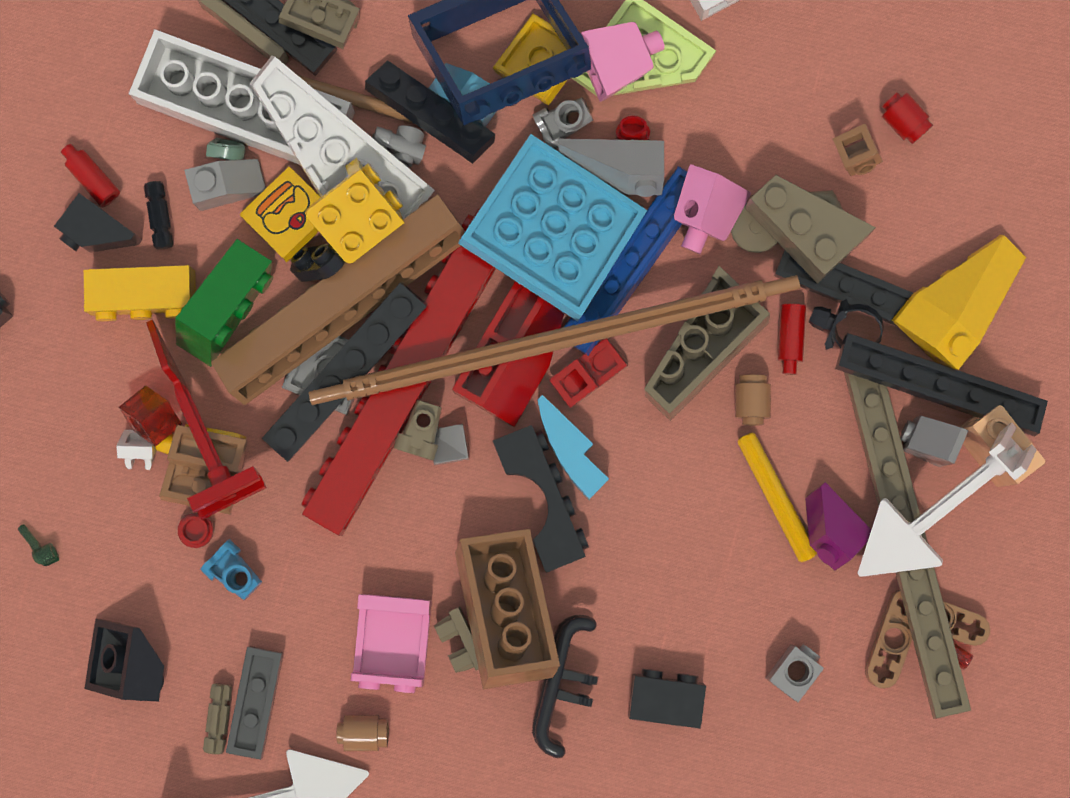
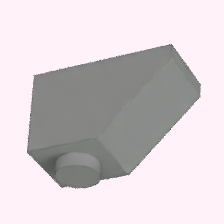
[184,159,266,211]
[900,416,968,467]

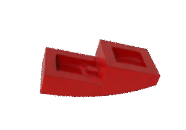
[549,338,628,408]

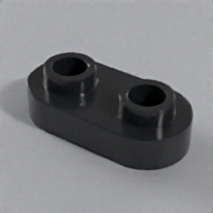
[290,244,345,282]

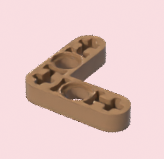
[865,590,990,689]

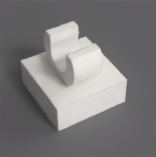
[116,430,159,470]

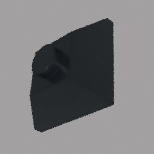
[84,619,164,702]

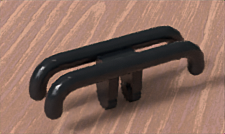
[532,615,598,758]

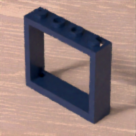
[408,0,591,125]

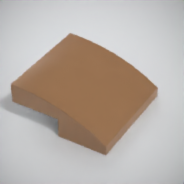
[159,425,247,515]

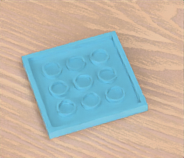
[458,134,647,321]

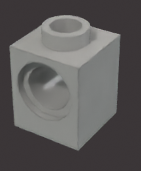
[766,644,824,702]

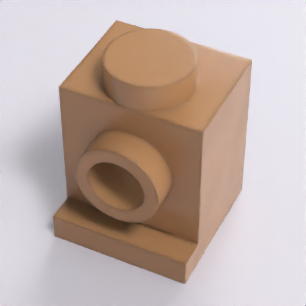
[833,124,883,176]

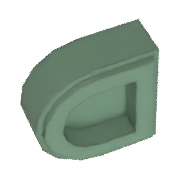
[206,138,245,160]

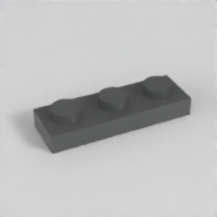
[226,646,284,760]

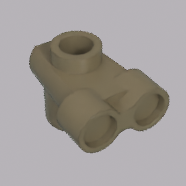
[393,400,442,461]

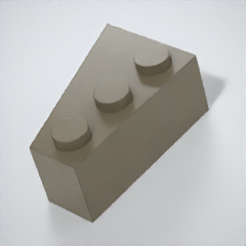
[745,175,876,284]

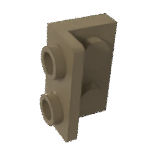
[279,0,360,49]

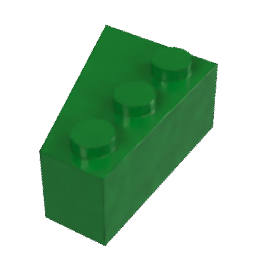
[175,239,273,367]

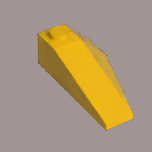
[892,235,1026,370]

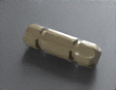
[203,683,232,754]

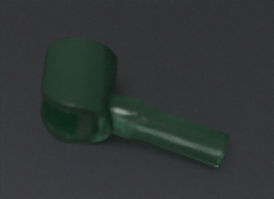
[17,524,59,566]

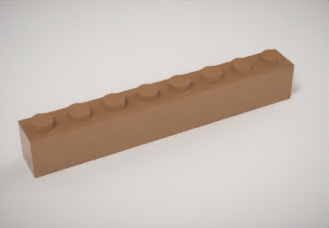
[211,194,465,405]

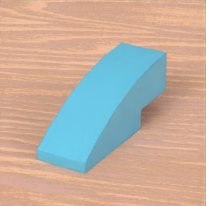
[537,395,609,500]

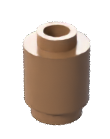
[735,374,771,426]
[336,715,389,751]

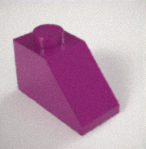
[805,482,871,571]

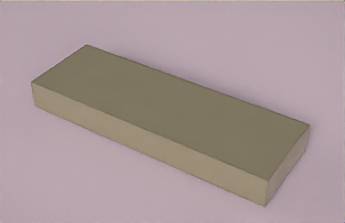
[197,0,289,65]

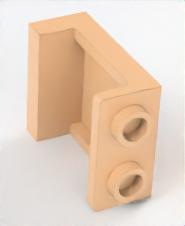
[960,405,1045,487]

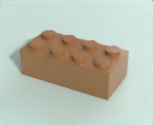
[455,529,560,690]

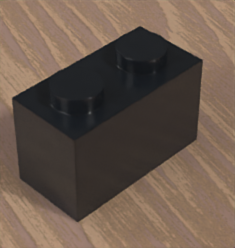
[628,669,706,729]

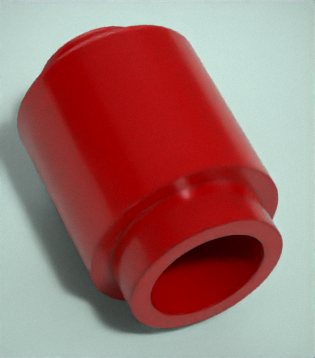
[881,92,933,144]

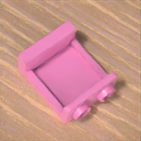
[350,594,432,693]

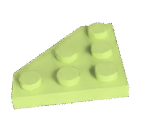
[572,0,716,96]

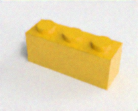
[83,265,196,321]

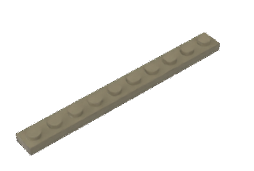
[844,372,971,719]

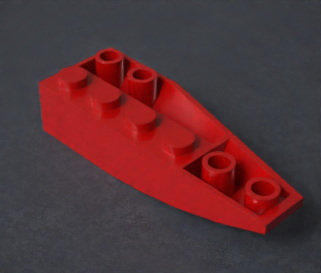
[452,281,565,428]

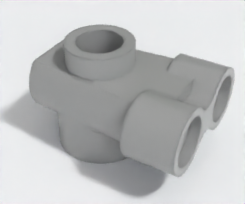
[533,97,594,149]
[372,125,426,168]

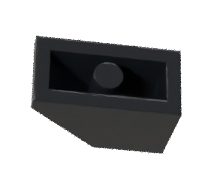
[54,193,142,253]

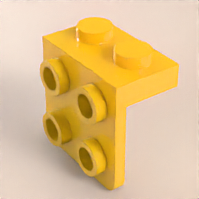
[306,158,404,263]

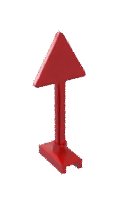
[146,319,267,520]

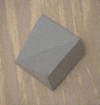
[433,424,469,465]

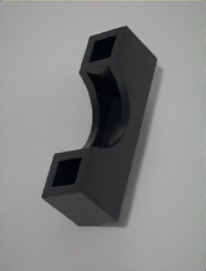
[493,425,589,573]

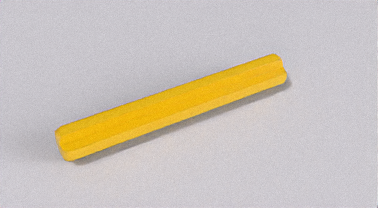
[738,432,817,562]

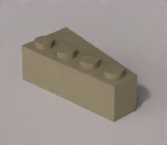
[644,266,770,421]

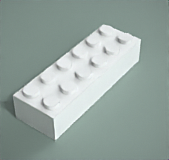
[129,29,355,165]

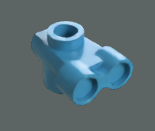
[200,539,262,600]

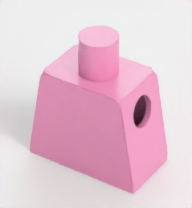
[581,22,664,102]
[674,164,751,254]

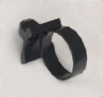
[809,299,884,350]

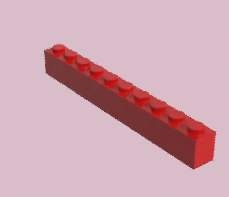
[301,208,496,536]

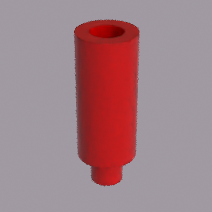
[61,144,120,208]
[778,304,806,375]

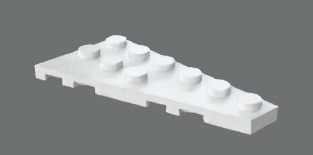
[250,56,435,219]

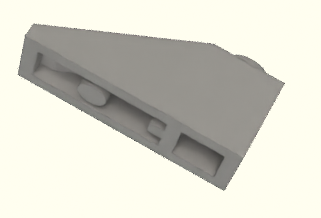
[559,139,664,197]

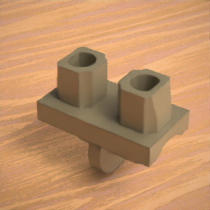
[434,607,479,673]

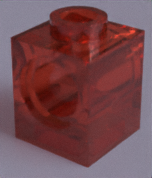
[119,385,182,447]

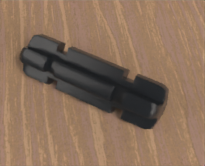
[144,181,173,250]

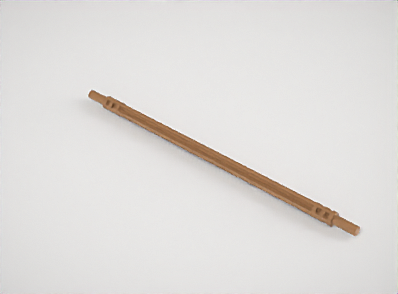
[309,275,800,405]

